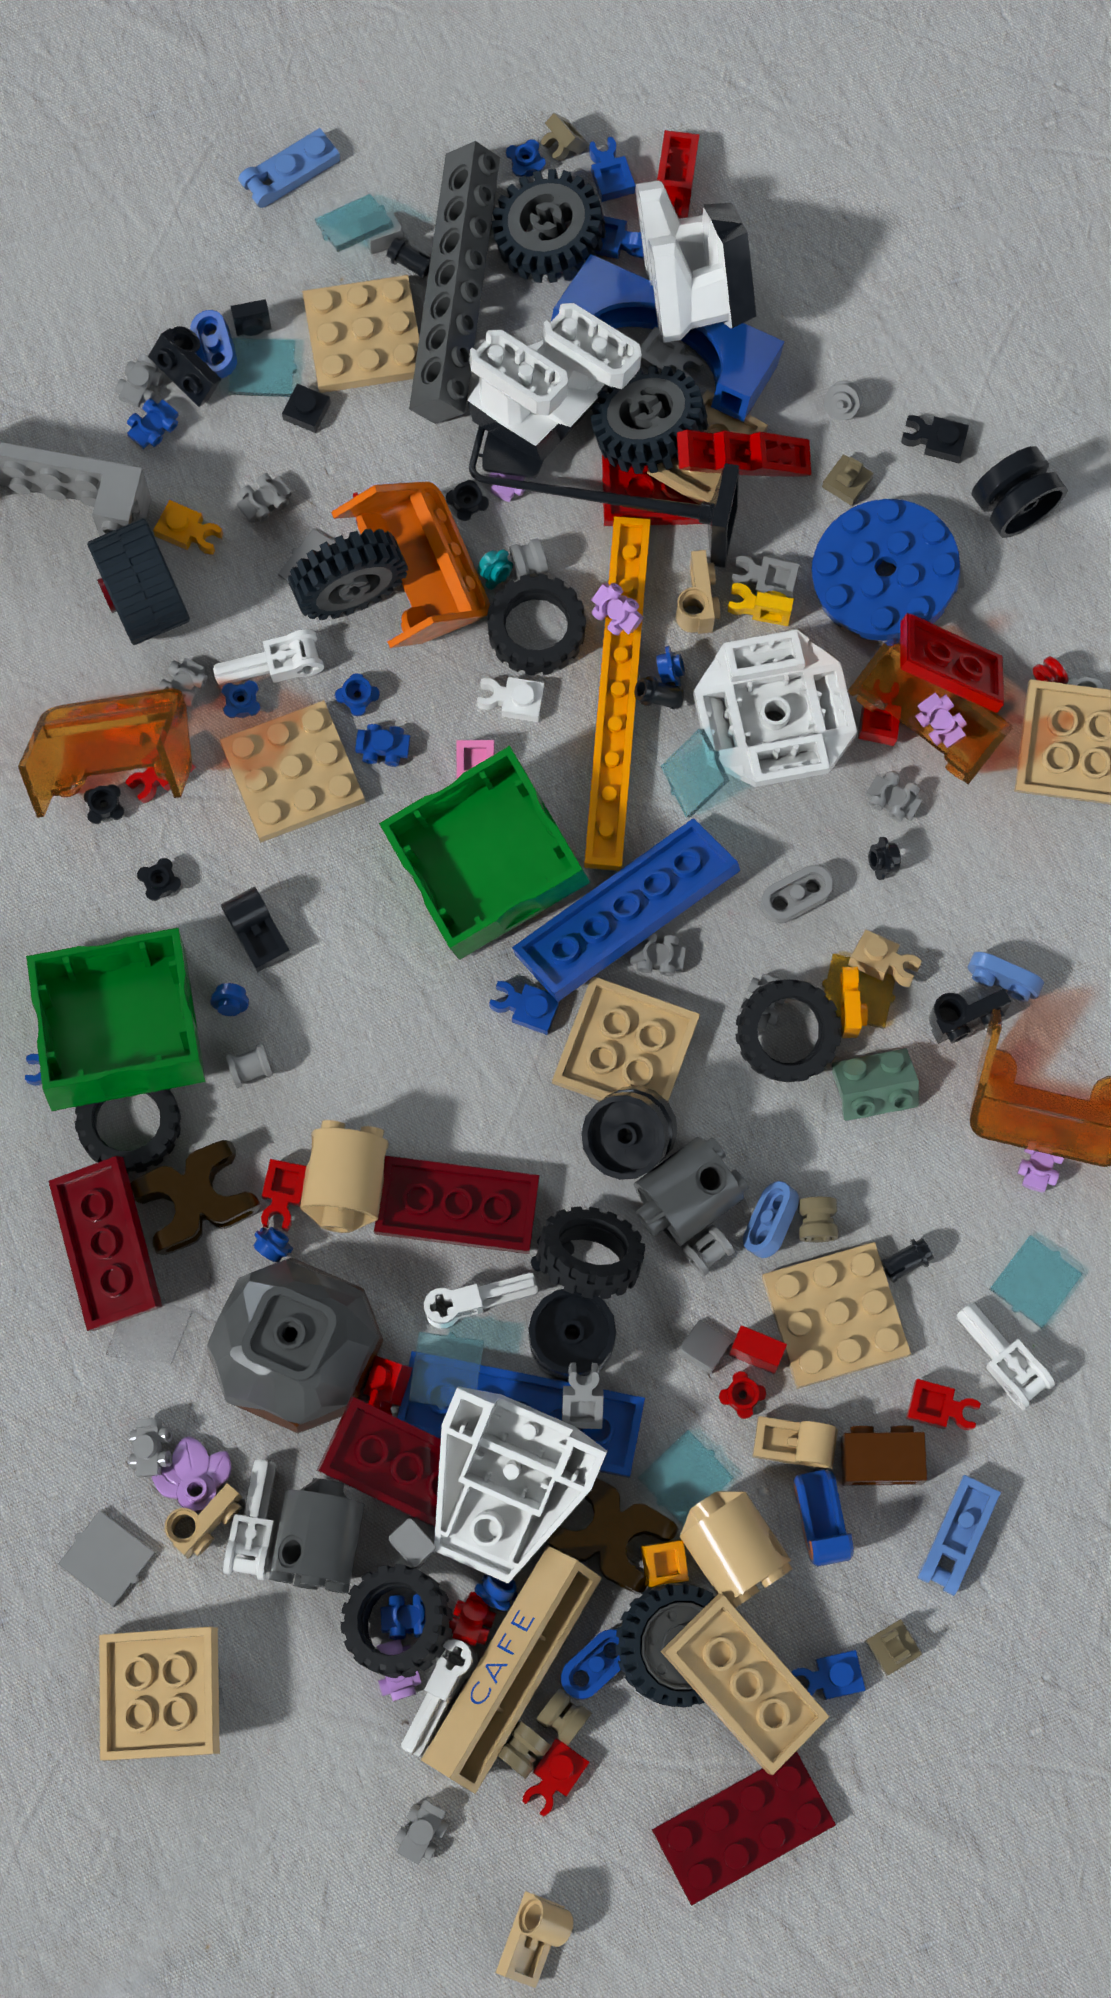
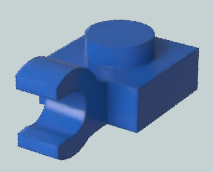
[594,216,644,259]

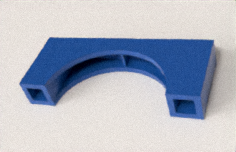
[551,254,785,422]

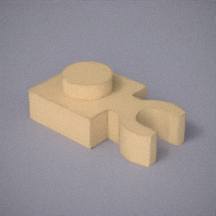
[848,929,922,987]

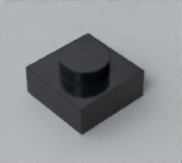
[231,299,272,336]
[282,383,331,433]

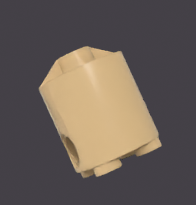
[300,1120,389,1233]
[679,1491,792,1608]

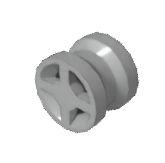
[509,538,548,580]

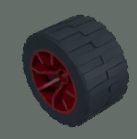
[87,518,190,645]

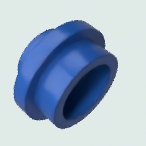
[210,983,249,1016]

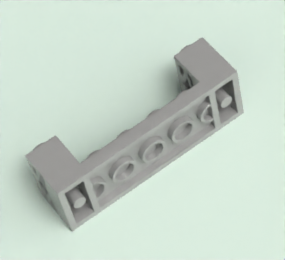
[0,442,151,536]

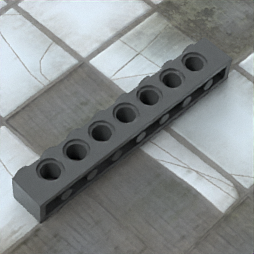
[409,141,500,424]

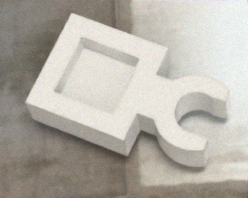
[477,677,544,722]

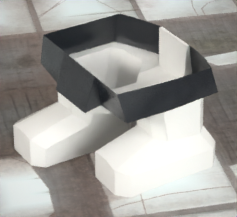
[636,181,756,343]
[467,303,642,461]

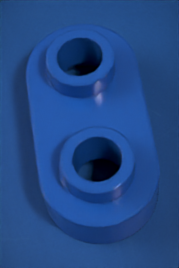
[190,310,237,379]
[561,1629,621,1700]

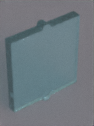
[315,194,394,252]
[228,338,297,397]
[661,729,730,817]
[990,1235,1082,1329]
[409,1332,484,1410]
[638,1430,734,1526]

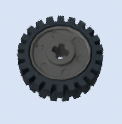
[615,1583,715,1708]

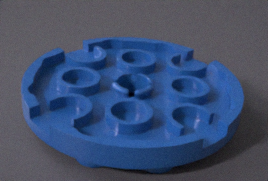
[812,499,960,641]

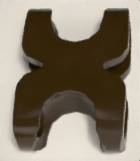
[130,1140,261,1255]
[545,1478,679,1595]

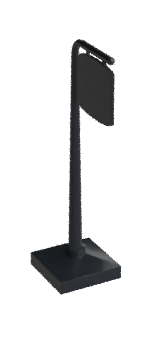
[469,426,740,568]

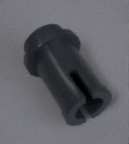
[386,238,431,279]
[634,676,684,710]
[881,1238,934,1283]

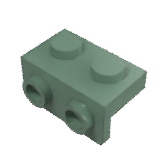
[832,1048,919,1121]

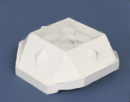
[693,629,857,787]

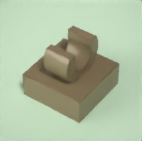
[541,113,589,161]
[822,454,874,506]
[865,1619,922,1676]

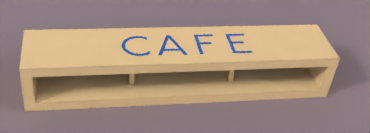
[421,1545,602,1794]

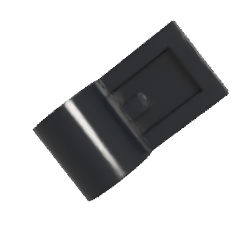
[148,326,221,407]
[221,886,291,973]
[929,989,1011,1044]

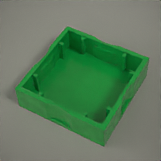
[379,745,591,960]
[26,927,206,1111]

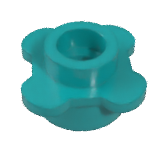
[477,549,513,590]

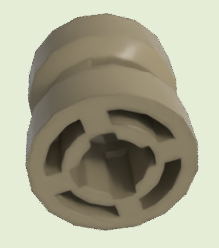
[798,1196,839,1243]
[536,1688,592,1746]
[498,1720,551,1779]

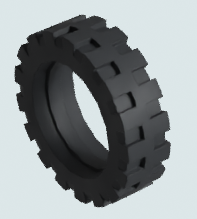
[487,574,586,675]
[735,979,842,1082]
[75,1089,181,1174]
[536,1206,645,1299]
[341,1564,453,1678]

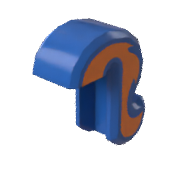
[793,1469,854,1567]

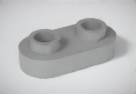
[761,865,833,923]

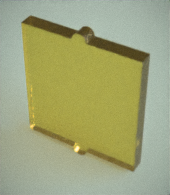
[822,954,895,1029]

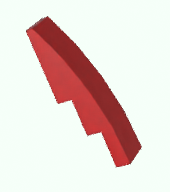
[657,130,700,219]
[677,430,812,477]

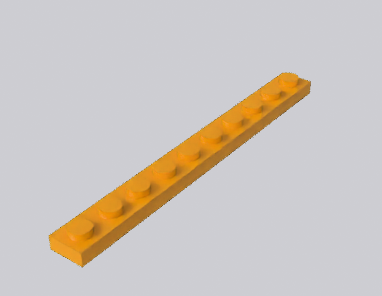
[584,516,651,871]

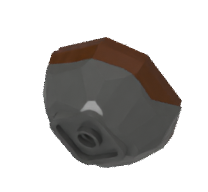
[207,1258,384,1434]

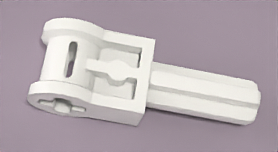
[213,629,324,685]
[424,1273,538,1329]
[957,1303,1055,1410]
[223,1459,277,1580]
[401,1639,479,1757]

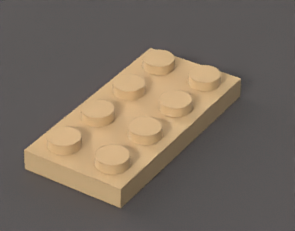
[661,1594,830,1775]

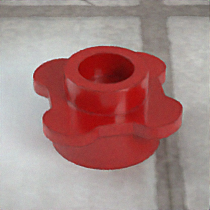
[719,1371,766,1419]

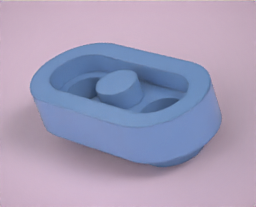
[967,952,1044,1002]
[743,1181,799,1258]

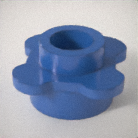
[506,139,546,177]
[657,646,685,686]
[335,673,380,716]
[222,680,260,718]
[253,1227,293,1263]
[474,1574,518,1611]

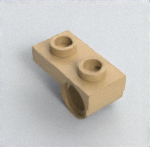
[676,550,720,634]
[752,1416,838,1470]
[165,1483,243,1559]
[495,1891,573,1988]

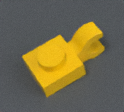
[727,583,794,626]

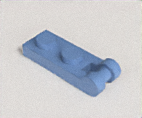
[238,128,340,208]
[917,1475,1001,1596]

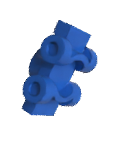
[127,398,179,449]
[355,724,411,767]
[381,1594,426,1640]

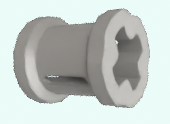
[226,1043,273,1088]
[682,1225,734,1276]

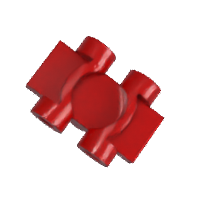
[449,1592,496,1646]

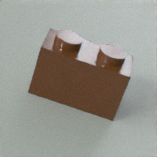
[841,1425,927,1486]

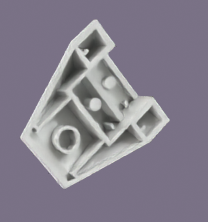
[434,1386,607,1583]

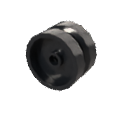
[971,446,1068,538]
[581,1086,678,1180]
[528,1289,616,1382]

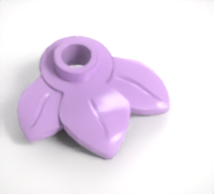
[152,1437,232,1513]

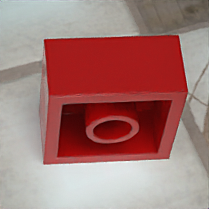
[729,1325,787,1374]

